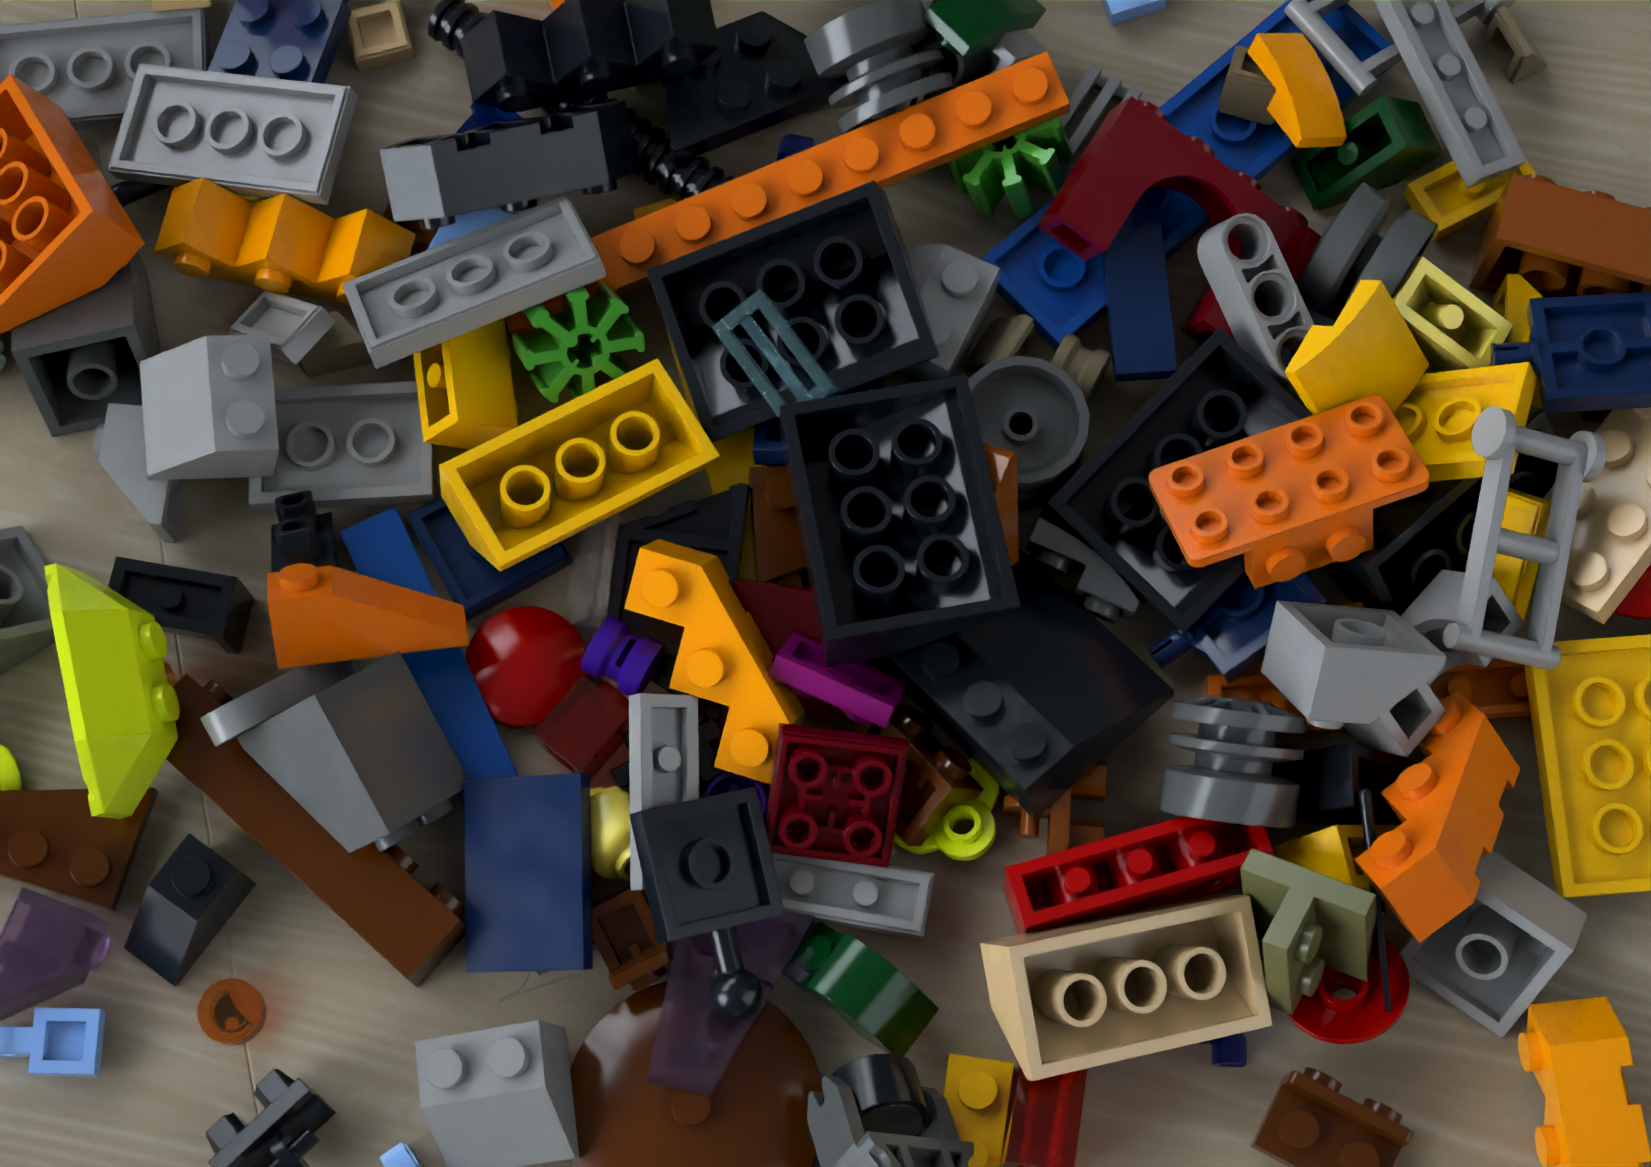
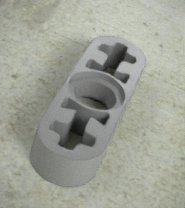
[200,660,361,747]

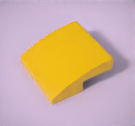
[1284,280,1430,415]

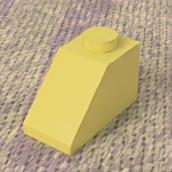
[1391,256,1514,372]

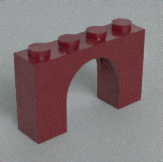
[1037,96,1321,345]

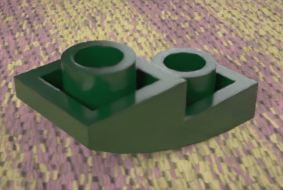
[922,0,1047,56]

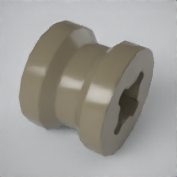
[1050,333,1112,406]

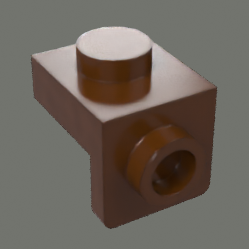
[592,885,673,990]

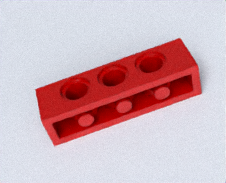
[1003,816,1275,935]

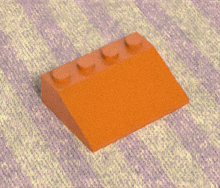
[0,74,145,334]

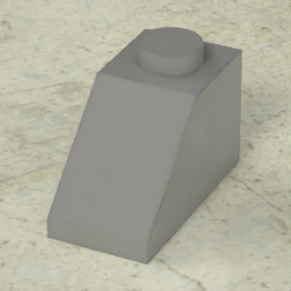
[94,403,187,543]

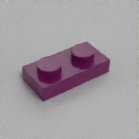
[768,632,909,729]

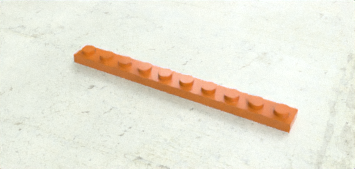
[504,51,1070,336]

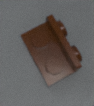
[852,705,984,847]
[1250,1067,1414,1167]

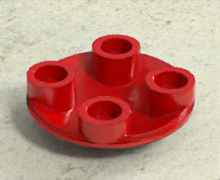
[465,606,588,729]

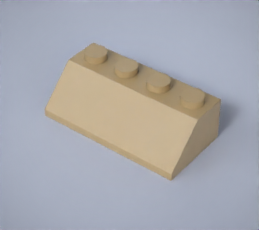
[980,893,1273,1081]

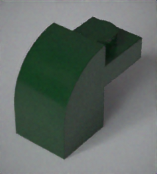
[781,922,939,1056]

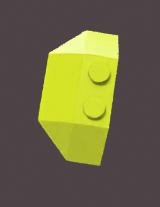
[44,563,180,819]

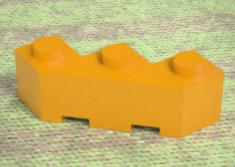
[154,177,416,307]
[624,539,805,784]
[1518,996,1651,1167]

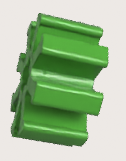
[947,117,1073,219]
[512,282,645,403]

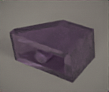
[0,887,110,1021]

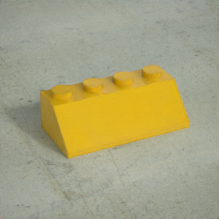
[439,358,720,572]

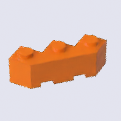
[1354,690,1520,943]

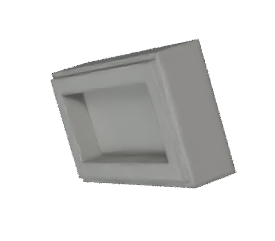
[228,290,336,365]

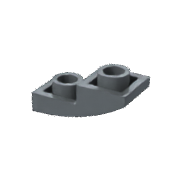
[1026,518,1139,623]

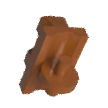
[1003,761,1107,855]

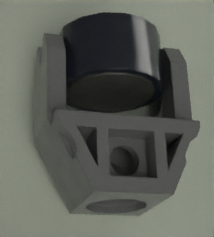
[807,1053,974,1167]

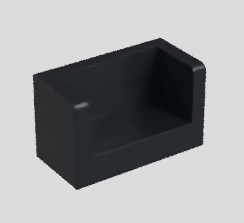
[108,556,254,655]

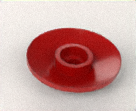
[1286,938,1410,1044]

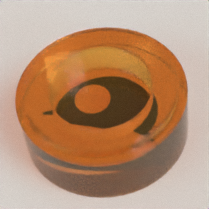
[197,978,267,1046]

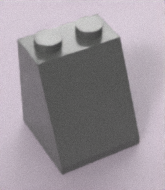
[11,251,161,437]
[237,651,468,853]

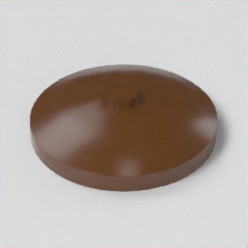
[570,978,822,1167]

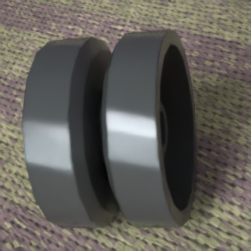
[1298,182,1438,313]
[968,355,1090,511]

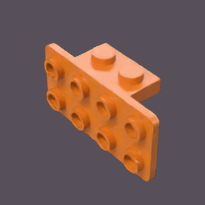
[1148,395,1429,589]

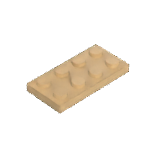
[1534,407,1651,625]

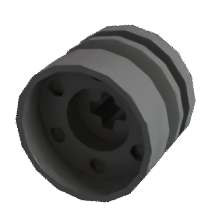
[804,0,956,134]
[1160,695,1307,828]

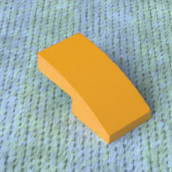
[1247,33,1347,148]

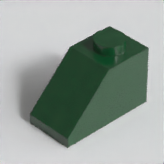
[1291,95,1443,211]

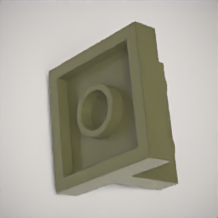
[1240,848,1378,1015]

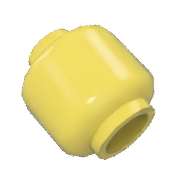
[590,786,630,880]

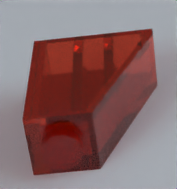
[1000,1061,1088,1167]

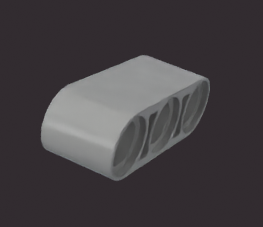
[1197,213,1315,388]

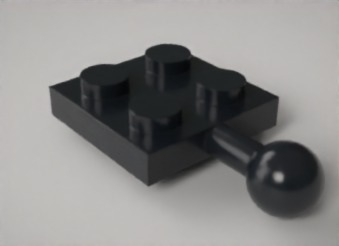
[629,787,785,1021]

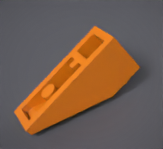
[267,563,469,669]

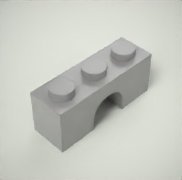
[1343,569,1524,757]

